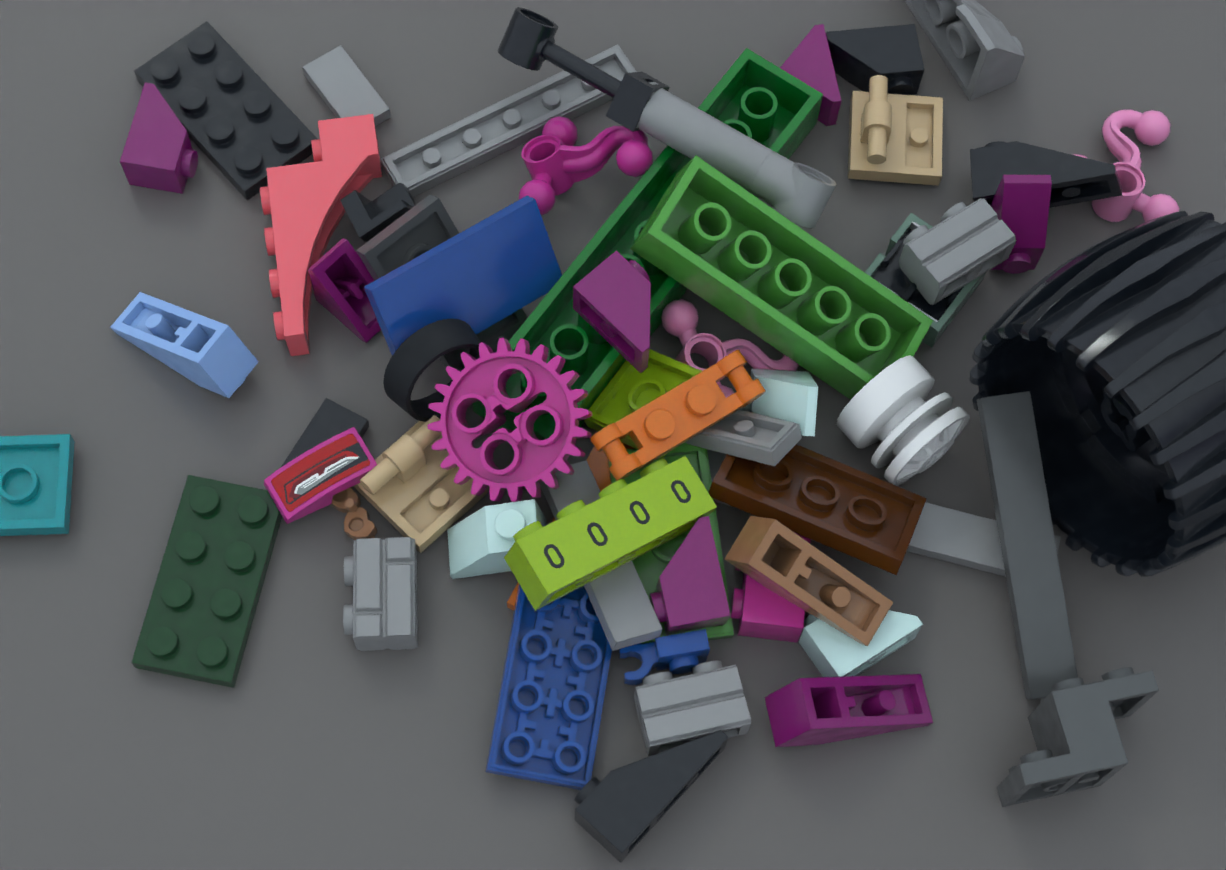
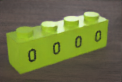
[504,456,717,611]

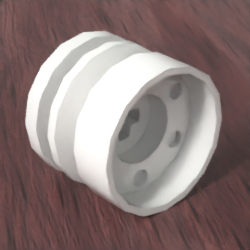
[836,355,970,486]

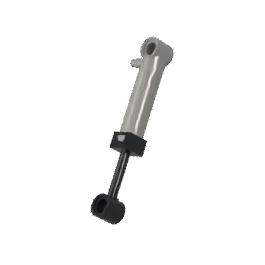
[497,7,837,228]

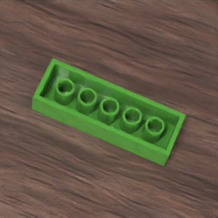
[630,155,933,400]

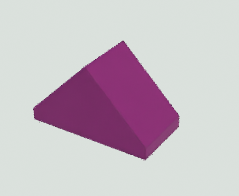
[780,24,842,126]
[308,238,381,343]

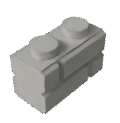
[898,198,1016,305]
[343,537,418,651]
[634,660,751,756]

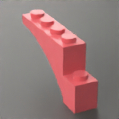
[260,114,382,356]

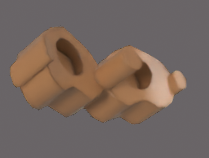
[330,486,377,540]

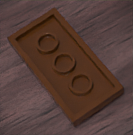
[709,444,927,575]

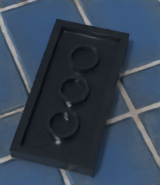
[134,21,317,201]

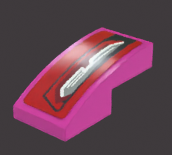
[264,427,377,524]

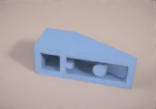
[110,292,259,398]

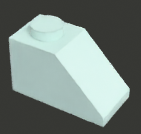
[740,369,818,437]
[447,499,547,579]
[799,610,923,677]

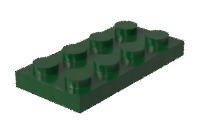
[131,475,282,688]

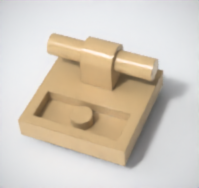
[848,75,943,186]
[354,415,490,553]

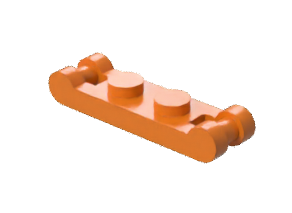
[590,350,766,481]

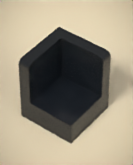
[340,183,416,242]

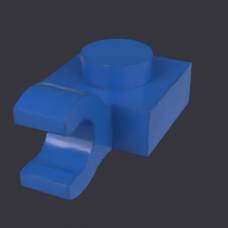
[619,629,710,685]

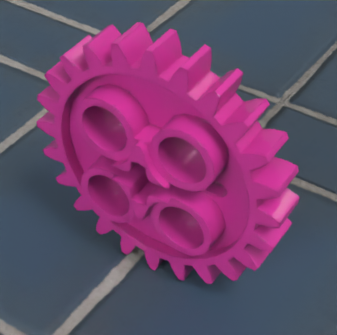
[427,338,593,502]

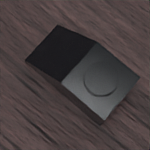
[826,24,925,95]

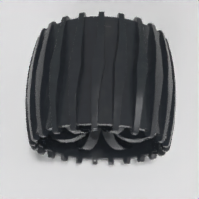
[969,211,1226,577]

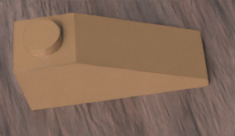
[725,516,893,646]

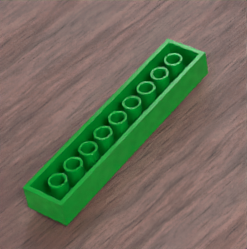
[472,48,823,440]

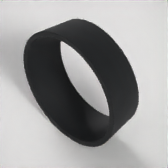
[383,319,481,422]

